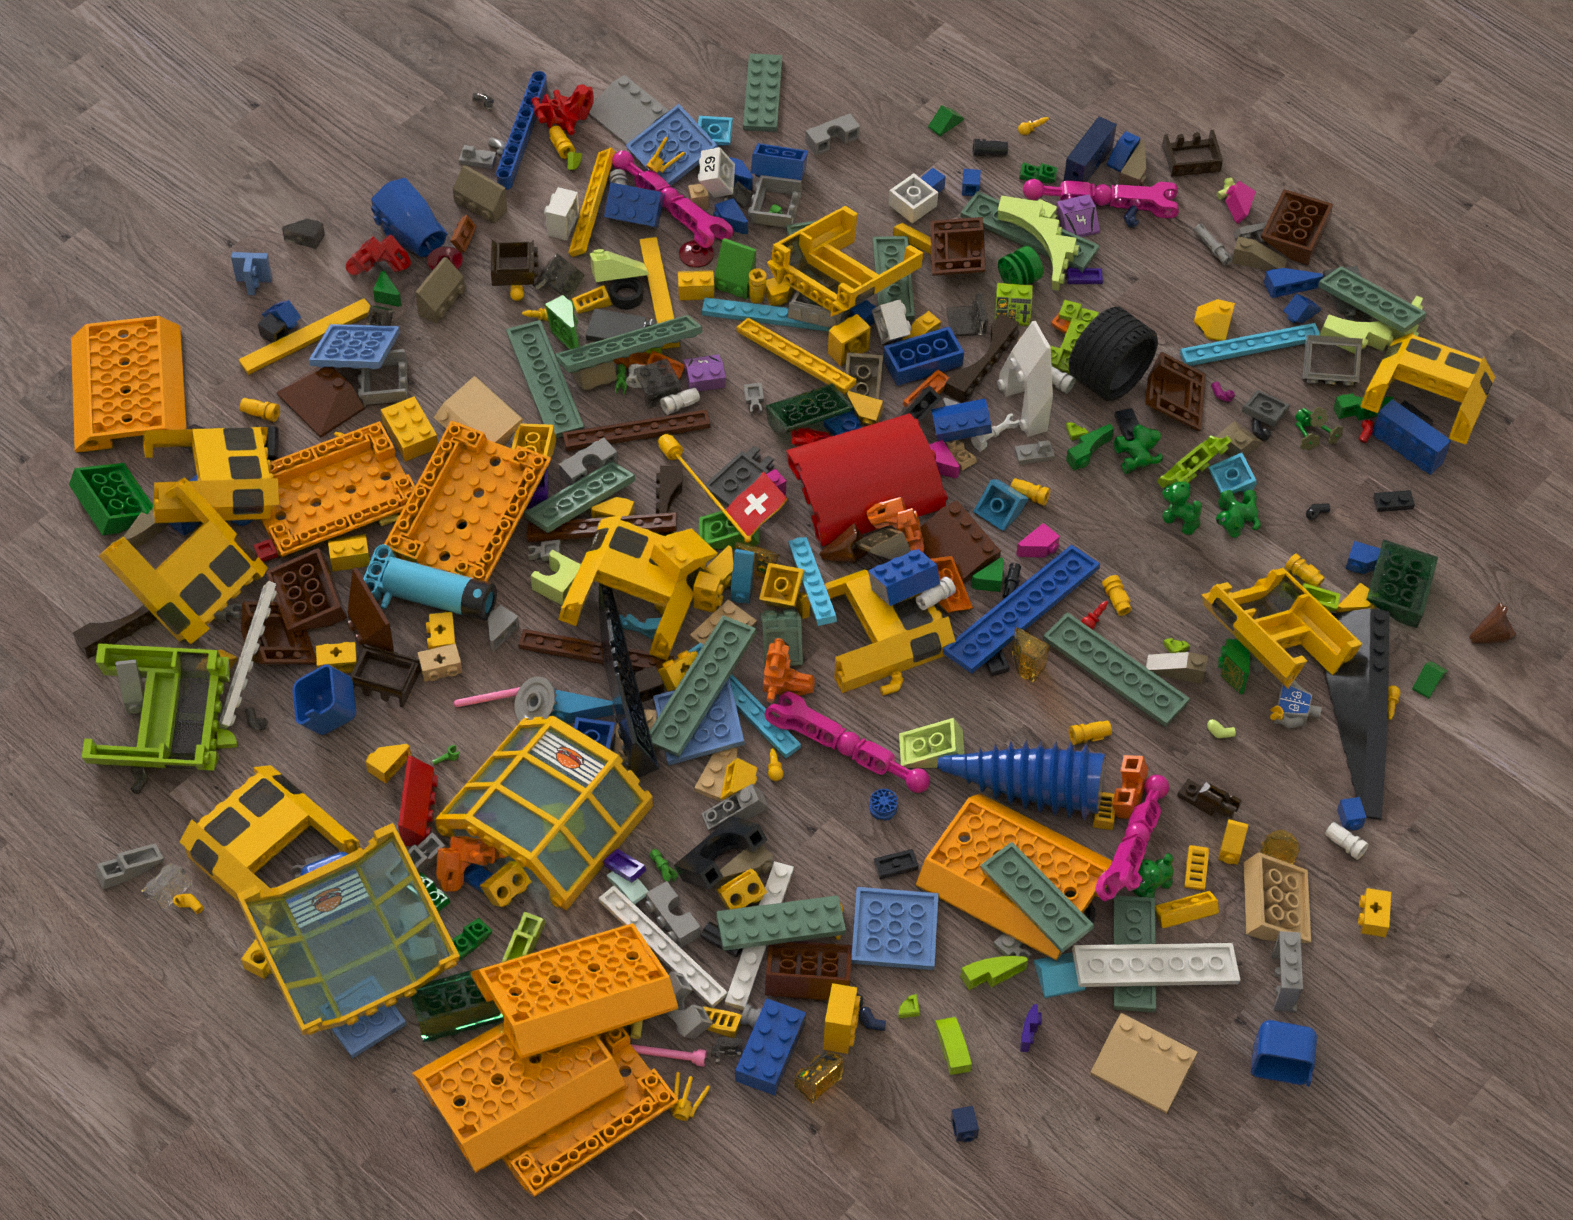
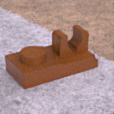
[450,215,477,253]

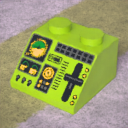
[994,283,1033,326]

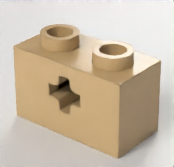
[418,644,462,682]

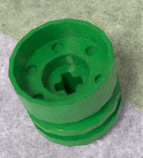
[998,246,1044,285]

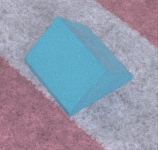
[1033,952,1085,998]

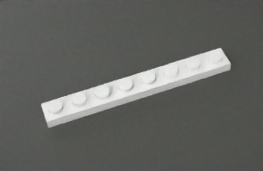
[219,581,277,729]
[725,861,794,1010]
[599,886,727,1008]

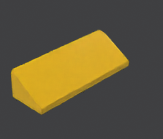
[893,223,931,254]
[1155,891,1219,928]

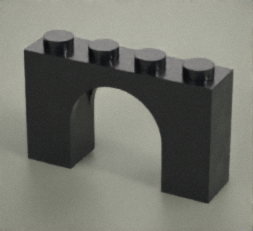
[674,816,768,890]

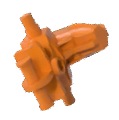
[867,497,924,552]
[763,638,815,703]
[436,836,506,892]

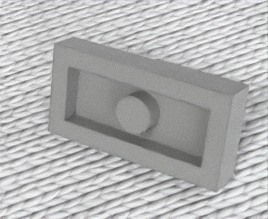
[459,145,497,169]
[1233,222,1267,242]
[1014,440,1055,465]

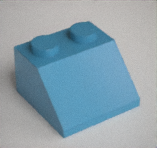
[973,479,1029,531]

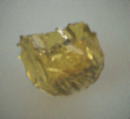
[1260,829,1300,864]

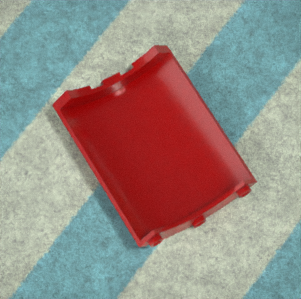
[786,413,948,546]

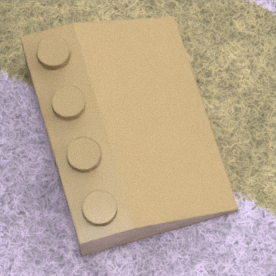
[433,376,524,464]
[1244,852,1311,944]
[1090,1013,1198,1114]

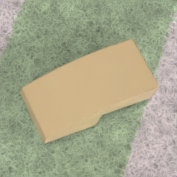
[944,440,977,471]

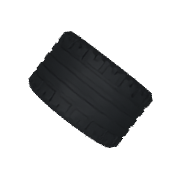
[1069,307,1158,401]

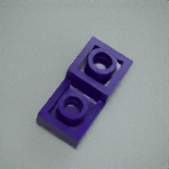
[1020,1004,1042,1052]

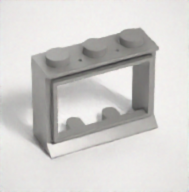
[748,175,802,227]
[788,284,850,328]
[1302,335,1363,386]
[358,349,408,407]
[1271,931,1303,1012]

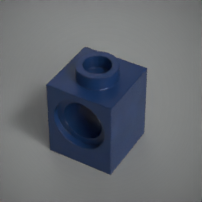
[951,1106,979,1142]

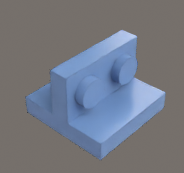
[231,252,272,295]

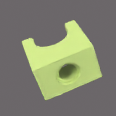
[531,550,581,605]

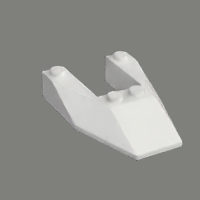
[997,321,1053,437]

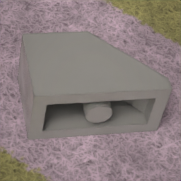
[488,605,519,652]

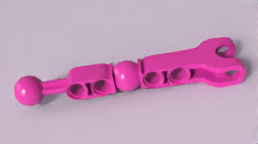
[612,150,733,248]
[1023,179,1179,218]
[765,691,930,794]
[1095,774,1169,902]

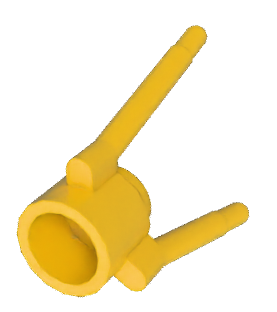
[646,137,685,173]
[671,1072,710,1121]

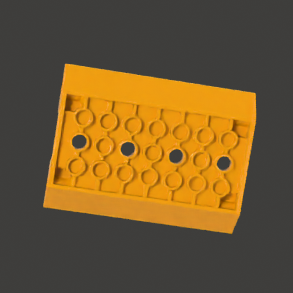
[71,316,187,453]
[384,420,552,582]
[241,421,415,557]
[916,793,1112,961]
[470,923,678,1059]
[412,1022,626,1173]
[464,1027,679,1197]

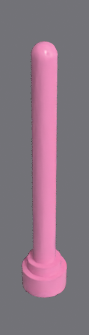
[453,687,520,707]
[631,1044,707,1067]

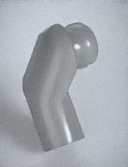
[488,137,506,155]

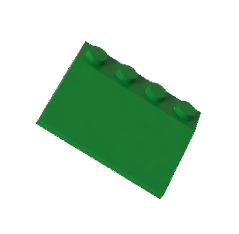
[69,463,153,535]

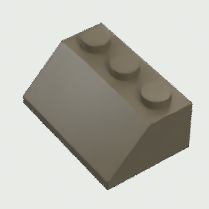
[453,165,507,224]
[415,257,465,324]
[853,527,911,560]

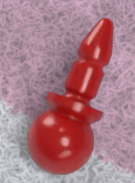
[1081,601,1108,630]

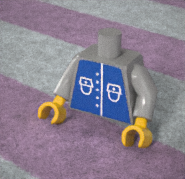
[1270,680,1322,729]

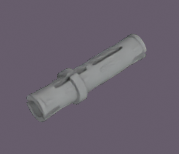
[1194,224,1233,265]

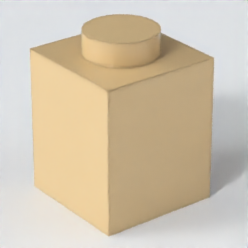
[688,184,709,210]

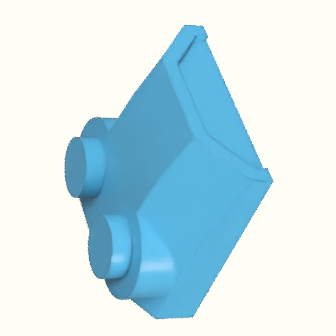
[698,116,733,146]
[1208,453,1257,493]

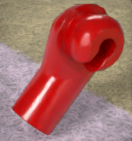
[1359,419,1374,443]

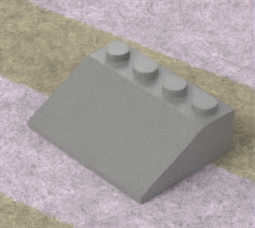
[588,75,669,145]

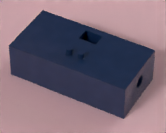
[1063,116,1117,182]

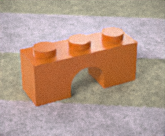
[1112,755,1149,819]

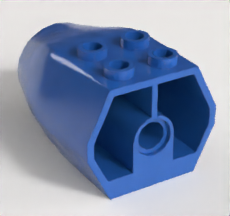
[371,178,448,257]

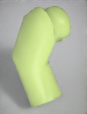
[1216,178,1235,200]
[1207,719,1236,738]

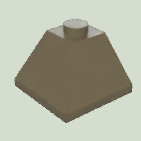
[1215,421,1262,457]

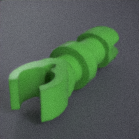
[615,364,627,394]
[649,849,678,882]

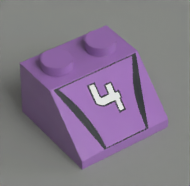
[1056,194,1100,237]
[683,354,726,391]

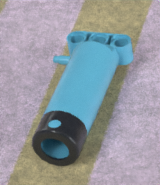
[363,544,497,621]

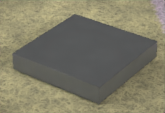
[1242,390,1290,427]

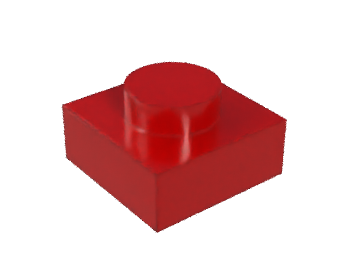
[253,539,278,562]

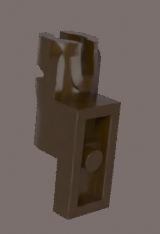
[1177,779,1242,818]

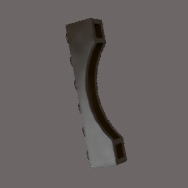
[944,313,1020,403]
[656,466,683,536]
[73,588,189,659]

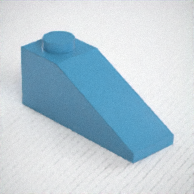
[731,549,754,604]
[550,690,614,723]

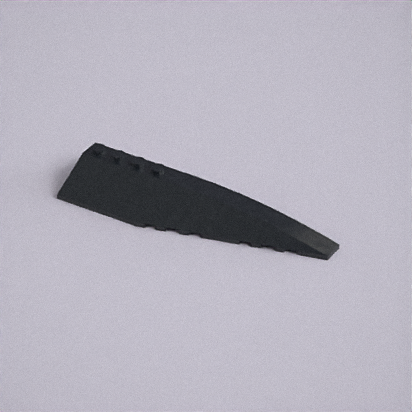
[599,583,659,778]
[1325,609,1390,820]

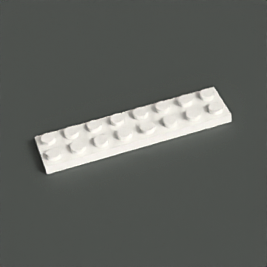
[1072,943,1240,987]

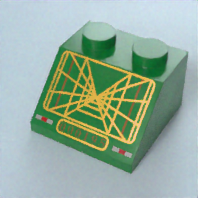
[1218,639,1250,694]

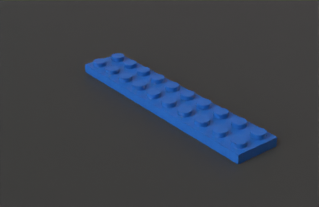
[943,544,1100,674]

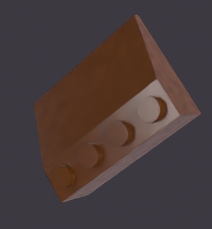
[1261,189,1333,265]
[921,500,1001,584]
[266,548,348,632]
[765,941,852,1000]

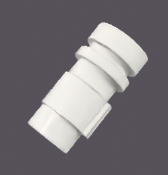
[1052,366,1076,394]
[660,388,700,415]
[916,577,956,610]
[1325,822,1369,860]

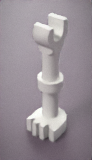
[971,414,1019,452]

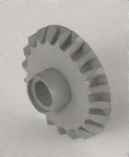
[515,676,557,722]

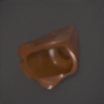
[819,523,868,563]
[1469,602,1516,644]

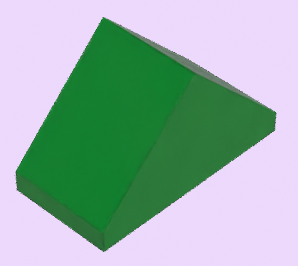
[928,105,964,136]
[373,271,402,307]
[971,557,1004,592]
[1412,661,1448,699]

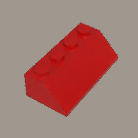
[398,756,438,846]

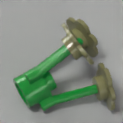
[1295,407,1343,450]

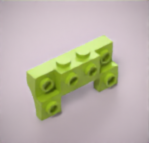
[1050,300,1099,376]
[1157,435,1232,489]

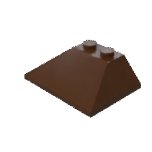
[931,217,986,276]
[1145,352,1206,431]
[276,367,365,438]
[346,567,394,651]
[241,601,317,665]

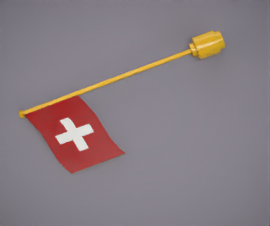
[658,434,787,543]

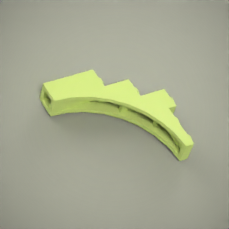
[998,196,1079,291]
[1319,295,1423,354]

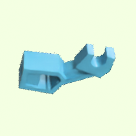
[619,614,661,639]

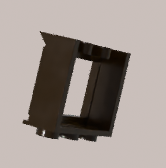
[1162,130,1223,177]
[491,240,538,286]
[350,644,421,708]

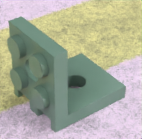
[760,608,803,667]

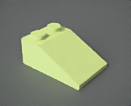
[590,249,649,282]
[899,718,964,768]

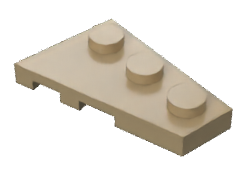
[694,748,738,802]

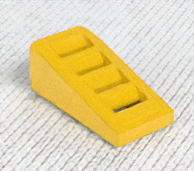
[572,285,613,314]
[1093,792,1115,830]
[1184,845,1209,891]
[703,1006,742,1039]

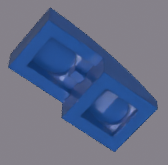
[464,864,493,894]

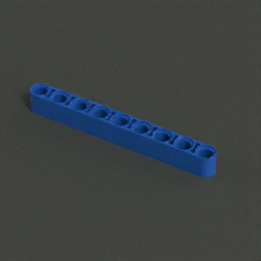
[496,71,547,190]

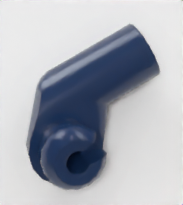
[1124,205,1139,228]
[859,1007,886,1031]

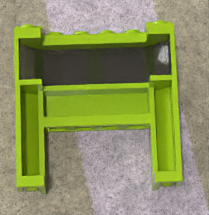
[82,644,230,771]

